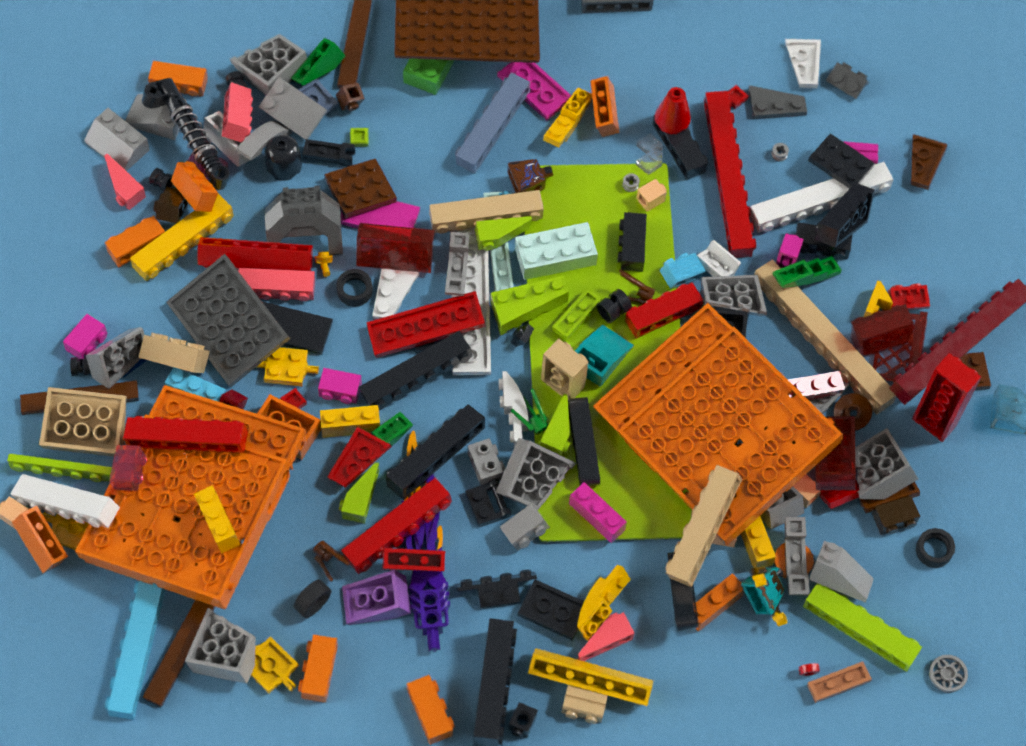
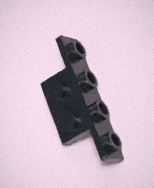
[456,569,537,608]

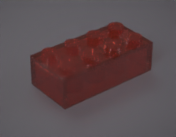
[356,223,435,273]
[815,416,856,490]

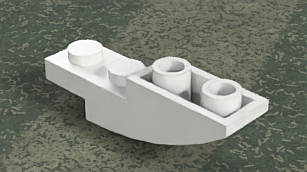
[499,371,529,447]

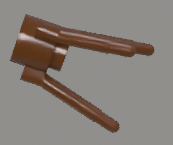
[619,269,656,305]
[313,540,350,582]

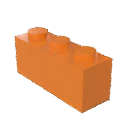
[148,61,208,96]
[590,76,620,137]
[171,161,218,212]
[105,215,165,268]
[12,506,68,573]
[695,573,744,632]
[298,634,338,703]
[406,675,455,745]

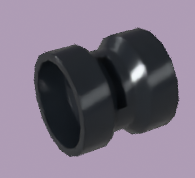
[225,71,248,88]
[149,167,173,191]
[70,357,91,376]

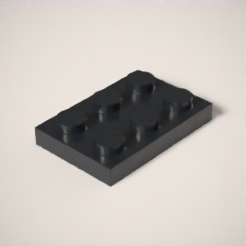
[808,133,875,189]
[518,579,584,641]

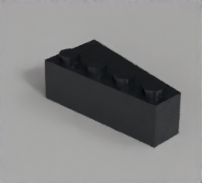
[815,182,875,247]

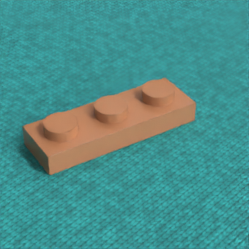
[807,661,872,703]

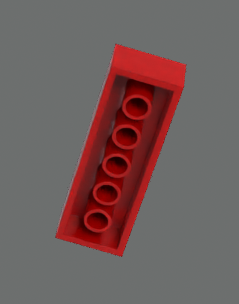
[912,353,981,442]

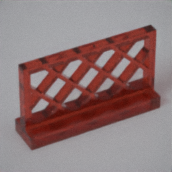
[873,310,928,381]

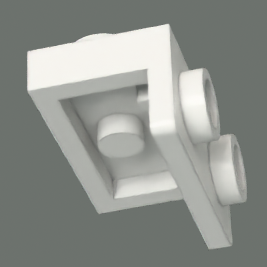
[697,240,741,277]

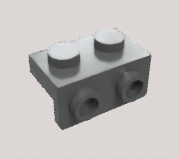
[826,62,869,99]

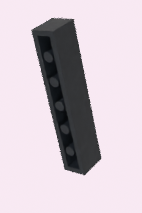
[359,331,473,410]
[386,404,485,500]

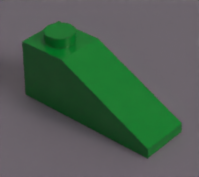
[291,38,346,86]

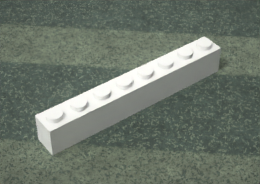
[750,162,894,233]

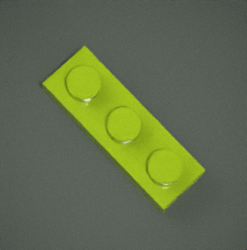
[552,288,602,341]

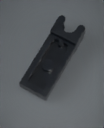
[302,139,356,167]

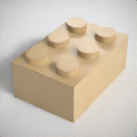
[138,333,210,373]
[541,339,588,399]

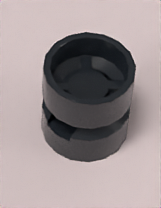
[596,289,632,324]

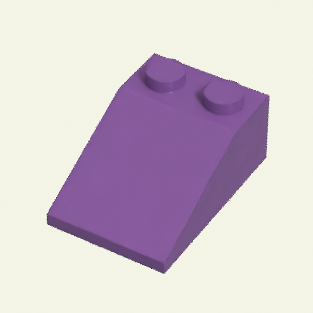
[342,570,411,625]

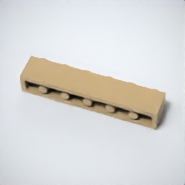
[429,190,544,234]
[666,465,742,587]

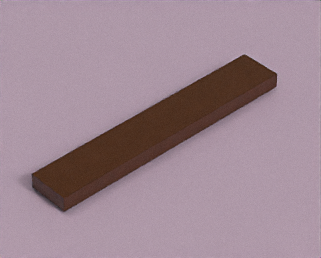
[337,0,372,88]
[20,380,139,415]
[143,600,216,707]

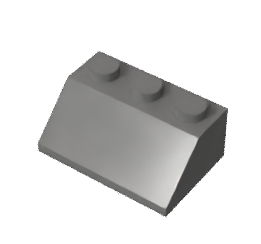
[84,108,150,171]

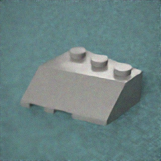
[230,34,307,95]
[700,275,767,316]
[86,327,144,389]
[854,428,918,499]
[496,438,576,510]
[185,608,256,684]

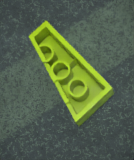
[490,275,569,335]

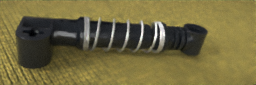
[142,78,230,190]

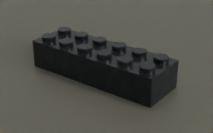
[473,618,517,746]

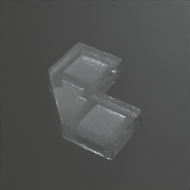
[636,134,663,175]

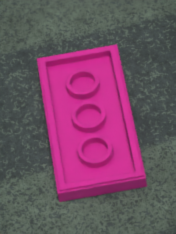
[497,62,571,121]
[340,201,420,241]

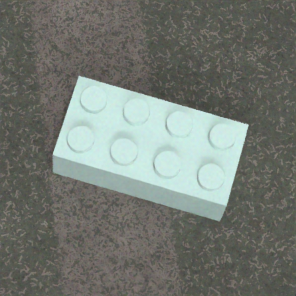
[515,222,598,280]

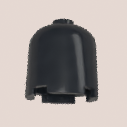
[265,135,302,181]

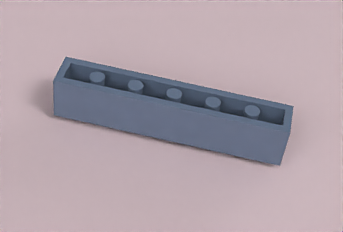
[455,72,530,173]

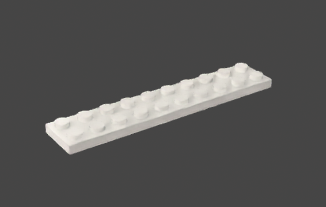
[450,228,491,375]

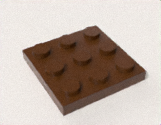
[324,158,397,218]

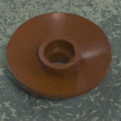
[834,393,872,431]

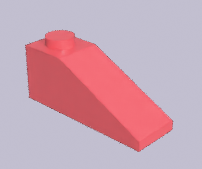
[104,154,146,210]
[577,612,634,661]

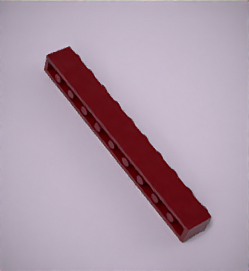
[889,278,1026,406]

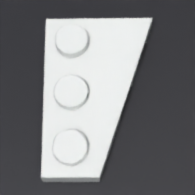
[785,39,821,88]
[372,266,419,320]

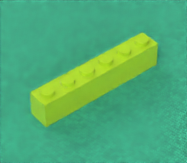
[803,583,922,672]

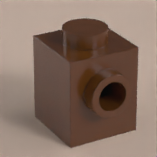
[336,82,365,111]

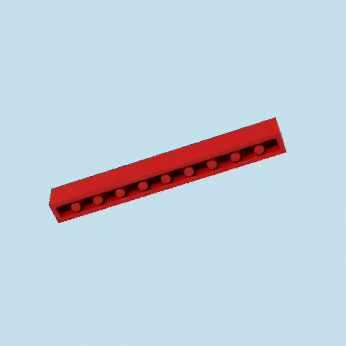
[704,91,756,258]

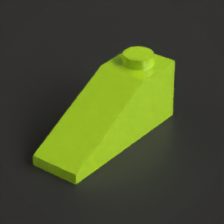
[474,216,532,251]
[540,394,571,456]
[339,462,380,524]

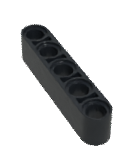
[568,397,600,486]
[667,552,699,632]

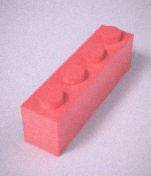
[222,82,253,143]
[239,268,315,301]

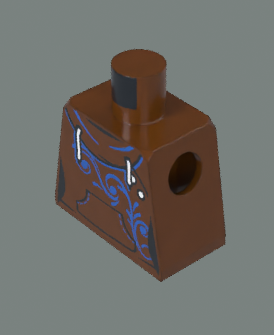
[507,159,553,193]

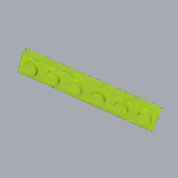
[7,453,117,482]

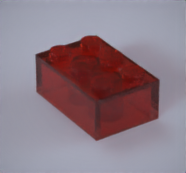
[851,304,914,357]

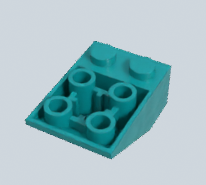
[575,325,634,387]

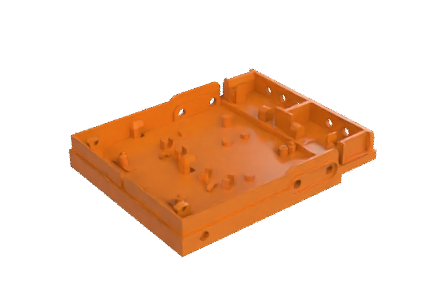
[593,303,843,546]
[75,385,307,610]

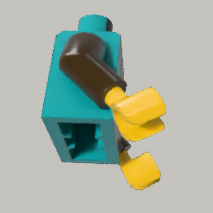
[741,566,788,627]

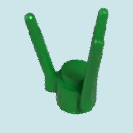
[510,389,548,435]

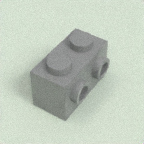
[467,438,505,485]
[500,503,550,551]

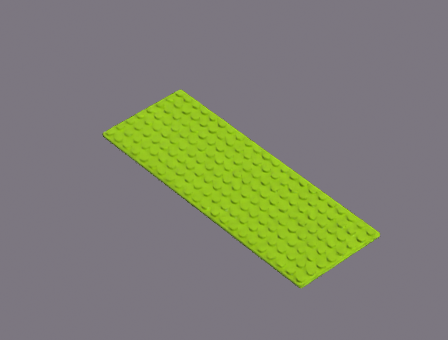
[524,163,692,542]

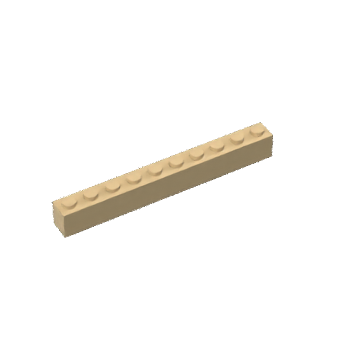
[754,259,896,415]

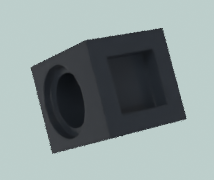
[509,702,538,738]

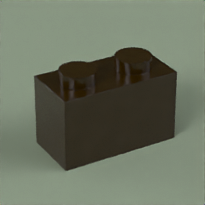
[154,187,188,223]
[872,496,920,535]

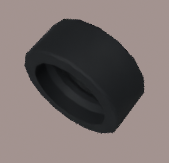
[336,269,373,307]
[915,528,955,568]
[294,579,332,618]

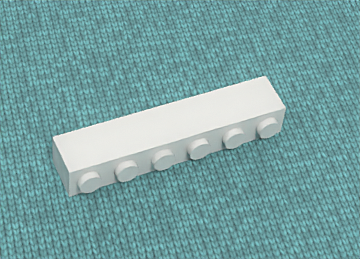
[11,474,120,528]

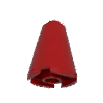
[655,87,691,134]

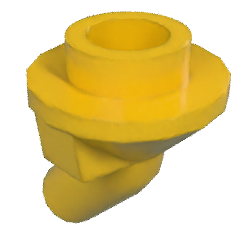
[314,252,333,277]

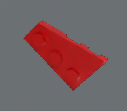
[327,427,392,488]

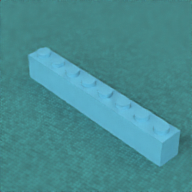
[105,581,166,720]

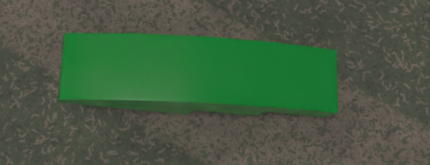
[772,256,842,288]
[371,412,413,446]

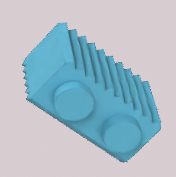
[660,253,706,289]

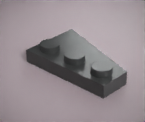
[748,85,807,119]

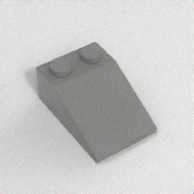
[259,77,328,140]
[125,94,187,140]
[761,487,804,529]
[809,541,874,603]

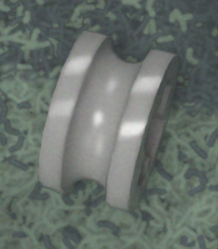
[771,143,789,161]
[623,173,639,192]

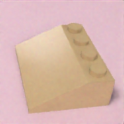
[39,387,127,457]

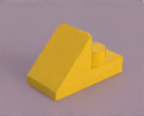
[863,280,893,322]

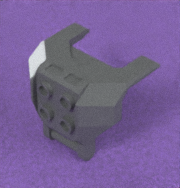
[265,185,343,255]

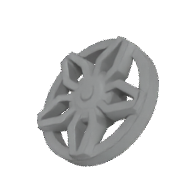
[929,655,968,693]

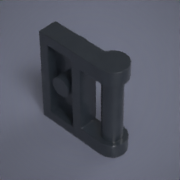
[465,479,512,528]

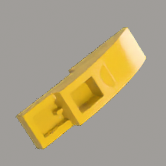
[543,87,593,148]
[577,565,631,641]

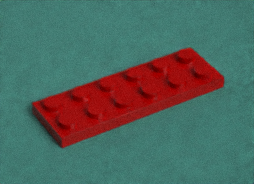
[366,291,486,358]

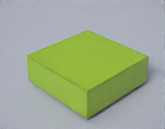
[350,128,369,147]

